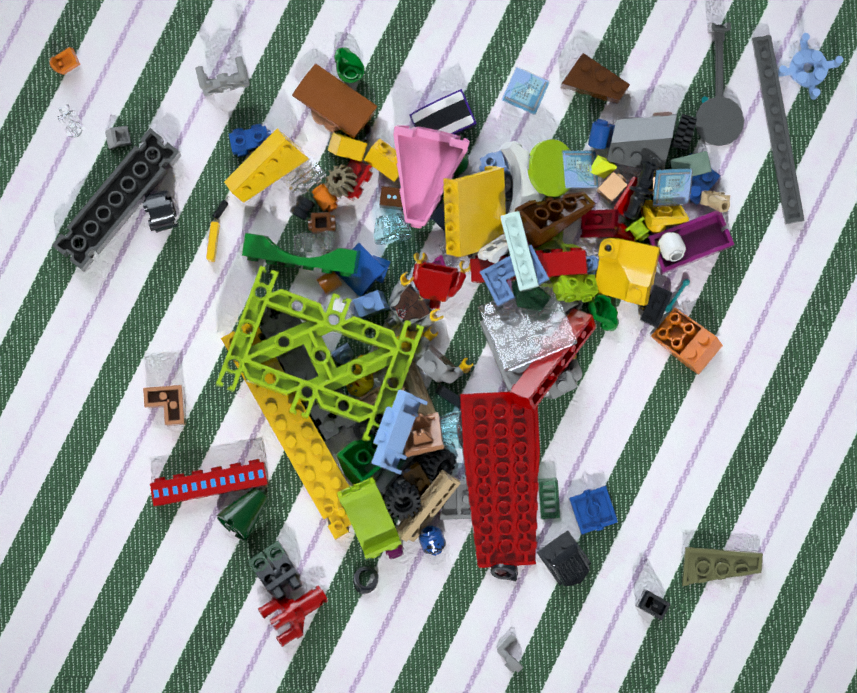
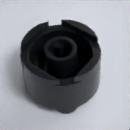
[142,190,179,233]

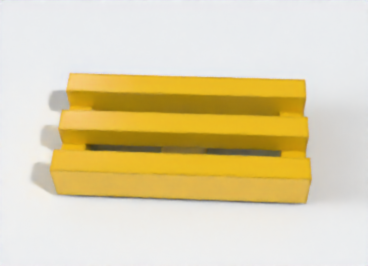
[206,221,220,262]

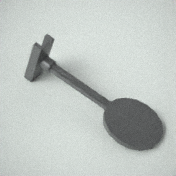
[695,22,744,146]

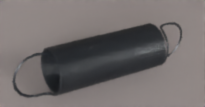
[211,196,230,222]

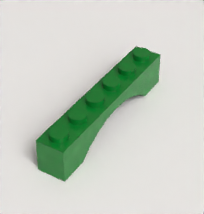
[242,233,361,277]

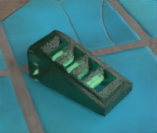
[538,477,560,519]

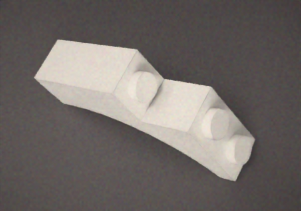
[500,141,545,214]

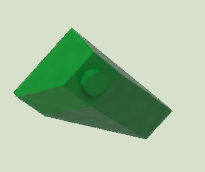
[336,434,382,485]

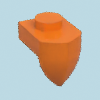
[49,47,81,75]

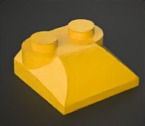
[641,200,689,234]

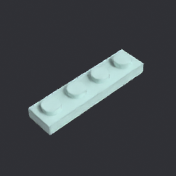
[500,211,539,291]

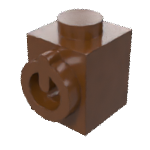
[308,212,336,236]

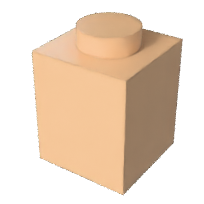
[597,172,627,204]

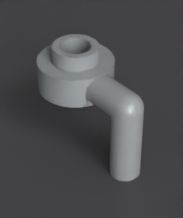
[497,634,523,673]

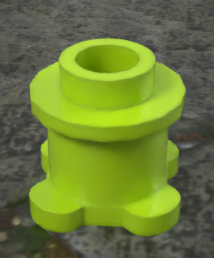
[625,217,651,242]

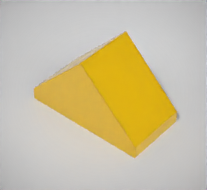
[328,132,367,161]

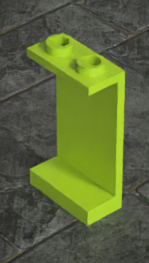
[337,477,402,559]

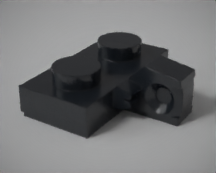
[639,285,673,328]

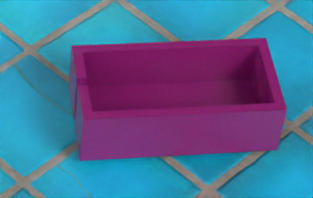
[647,210,734,275]

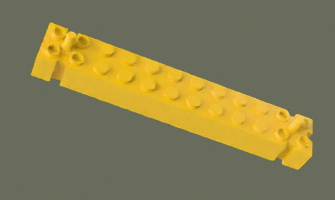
[221,324,351,540]

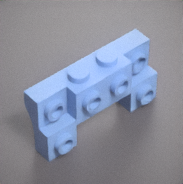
[372,390,428,475]

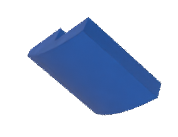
[334,243,386,297]

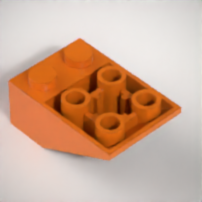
[651,307,723,375]

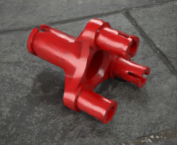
[258,586,328,647]

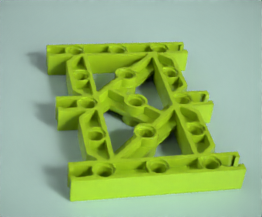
[216,266,424,445]

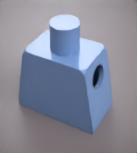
[349,290,390,320]

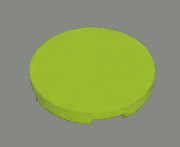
[527,139,570,197]

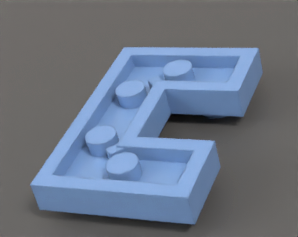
[480,245,550,306]

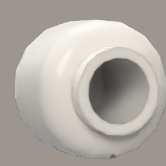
[658,232,686,262]

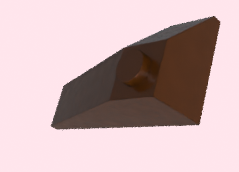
[515,191,596,248]

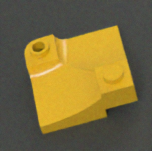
[596,238,660,306]

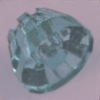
[373,213,412,245]
[440,411,463,449]

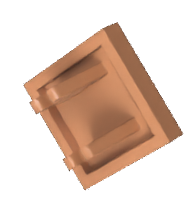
[404,412,444,457]

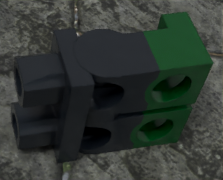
[247,541,302,601]

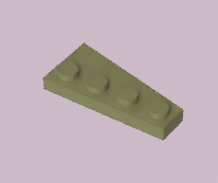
[682,547,763,586]

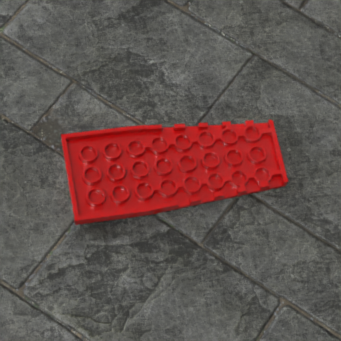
[460,392,540,568]

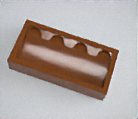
[292,63,377,139]

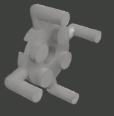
[195,56,250,97]

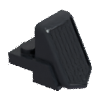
[536,530,591,587]

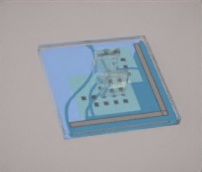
[501,66,551,115]
[562,150,600,188]
[653,168,693,207]

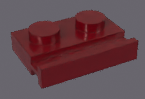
[580,209,619,239]

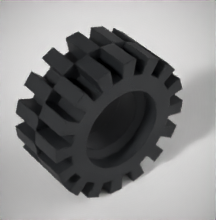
[672,114,697,151]
[421,447,457,481]
[384,481,421,519]

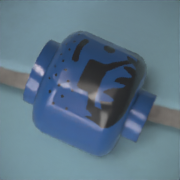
[418,525,446,555]

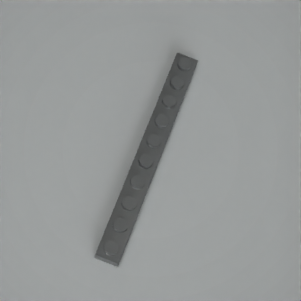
[751,35,805,224]

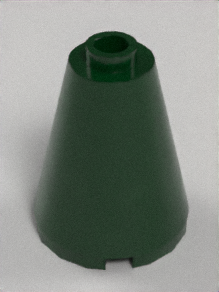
[217,487,268,542]

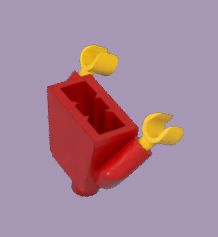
[412,252,471,309]

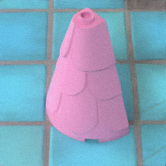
[393,125,470,228]

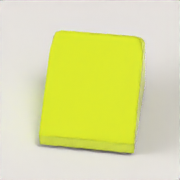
[589,155,617,179]

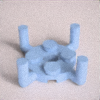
[778,33,843,100]

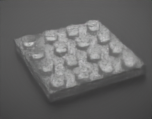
[478,278,577,372]

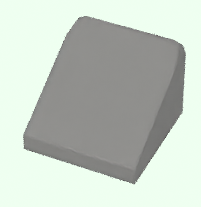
[105,126,131,149]

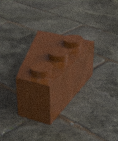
[560,53,630,104]

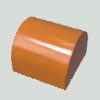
[316,271,343,295]

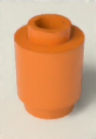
[312,183,339,212]

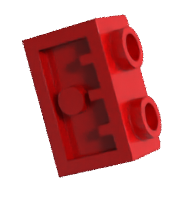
[343,159,373,202]

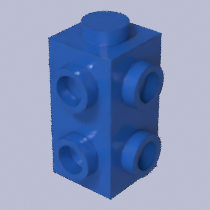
[229,124,272,157]

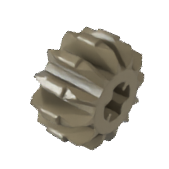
[325,164,358,198]

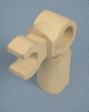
[700,191,731,212]

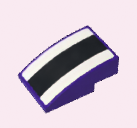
[409,89,477,135]

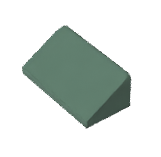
[670,151,712,177]

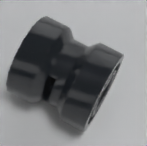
[289,195,315,221]

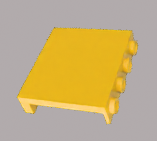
[443,166,506,257]

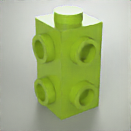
[553,275,599,303]

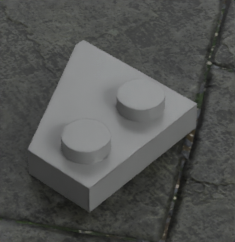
[439,480,471,520]

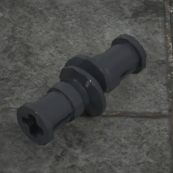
[623,161,659,220]

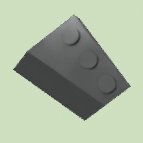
[607,114,677,172]

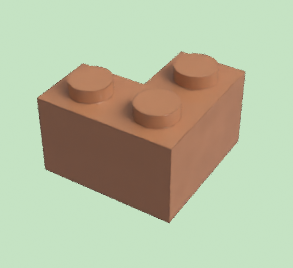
[143,385,187,426]

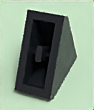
[635,589,671,621]

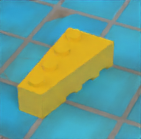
[224,128,309,203]

